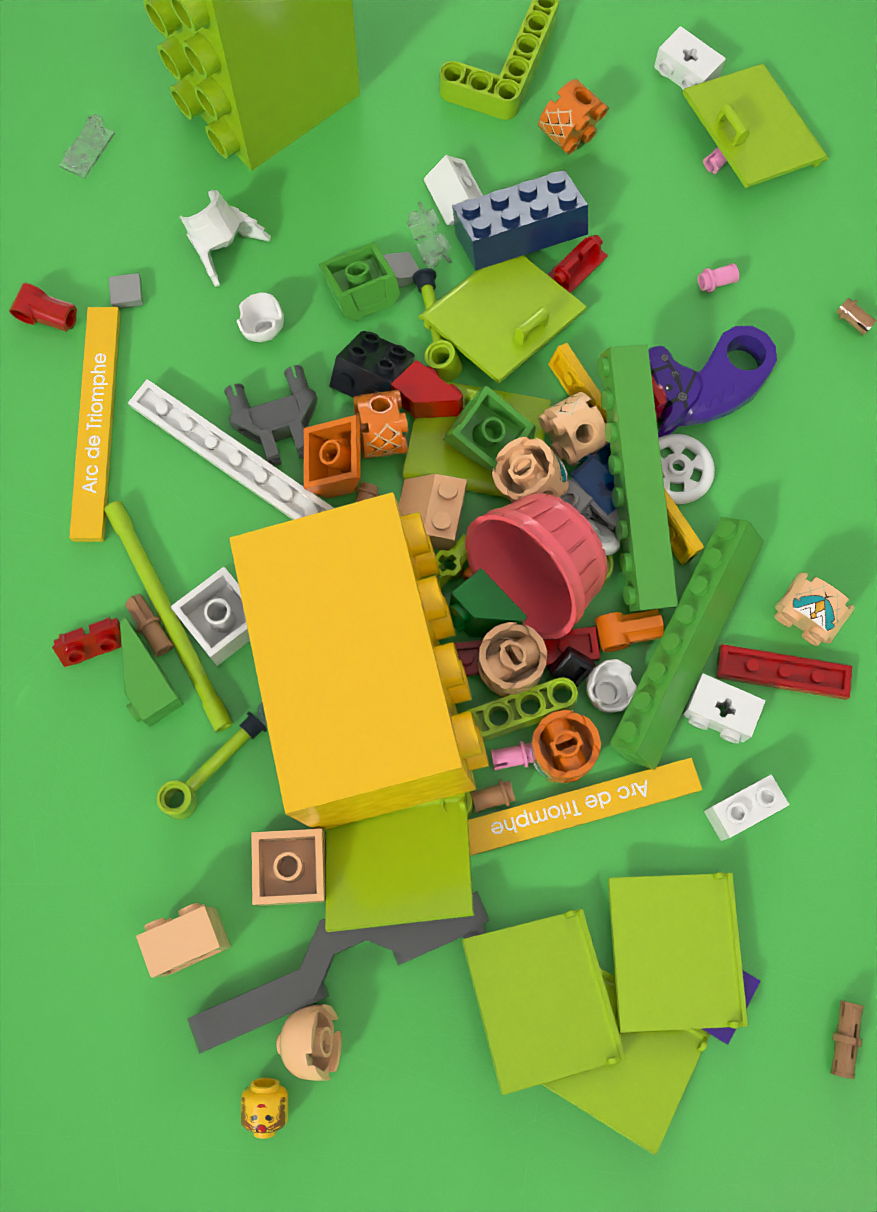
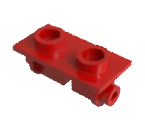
[547,235,608,293]
[52,617,122,667]

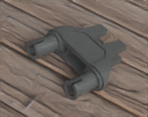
[224,365,318,466]

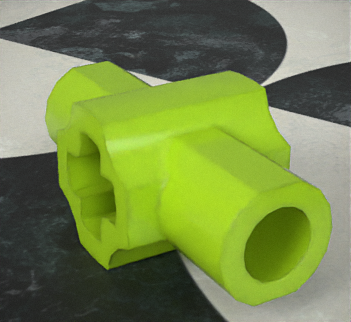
[423,534,468,590]

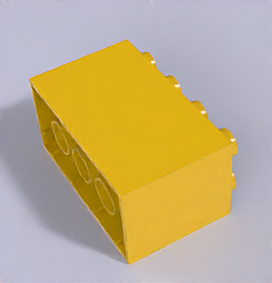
[229,492,489,830]

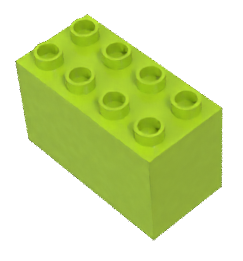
[143,0,360,171]

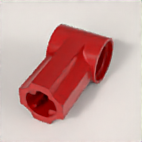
[9,283,77,332]

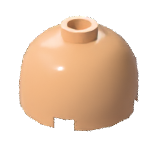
[276,1004,342,1081]

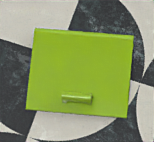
[682,64,829,188]
[418,256,587,384]
[402,381,551,498]
[325,793,474,932]
[608,872,748,1033]
[462,909,627,1095]
[541,968,710,1155]

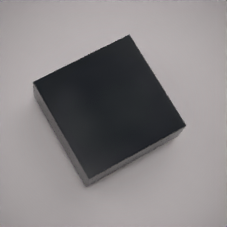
[548,646,596,687]

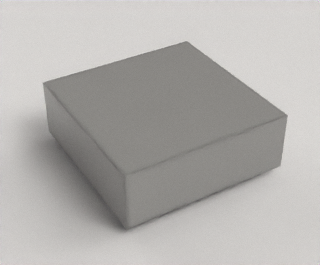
[109,273,143,308]

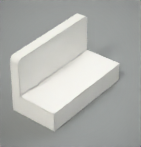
[424,155,483,226]

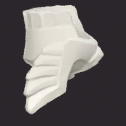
[179,190,271,287]

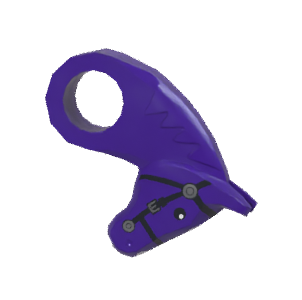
[648,326,777,438]

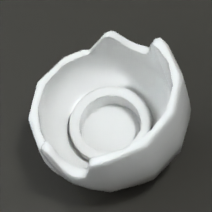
[237,292,284,343]
[585,659,637,713]

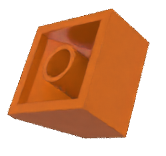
[304,415,361,499]

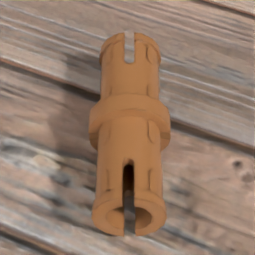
[830,1000,864,1079]

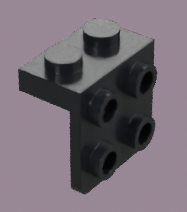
[329,331,415,398]

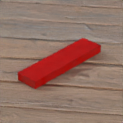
[716,644,853,700]

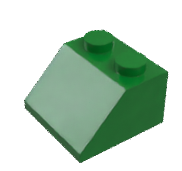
[449,568,527,638]

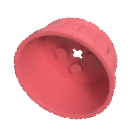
[465,493,608,639]

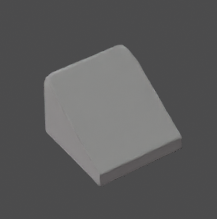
[383,252,419,289]

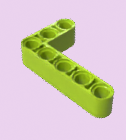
[439,0,559,120]
[439,678,578,818]

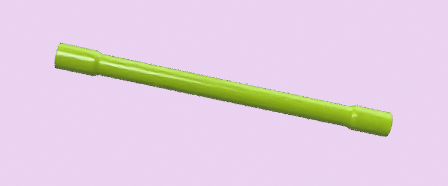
[104,501,233,733]

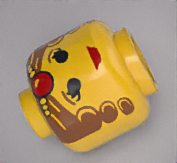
[241,1078,288,1139]

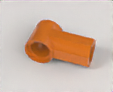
[594,609,664,652]

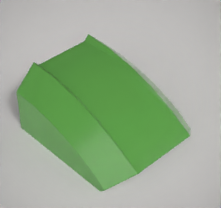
[318,242,400,322]
[443,385,536,472]

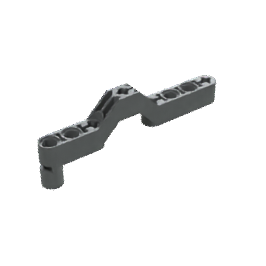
[187,891,493,1054]

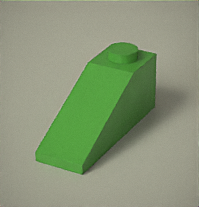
[120,617,184,726]

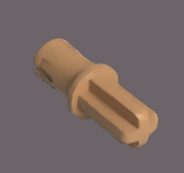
[125,594,174,657]

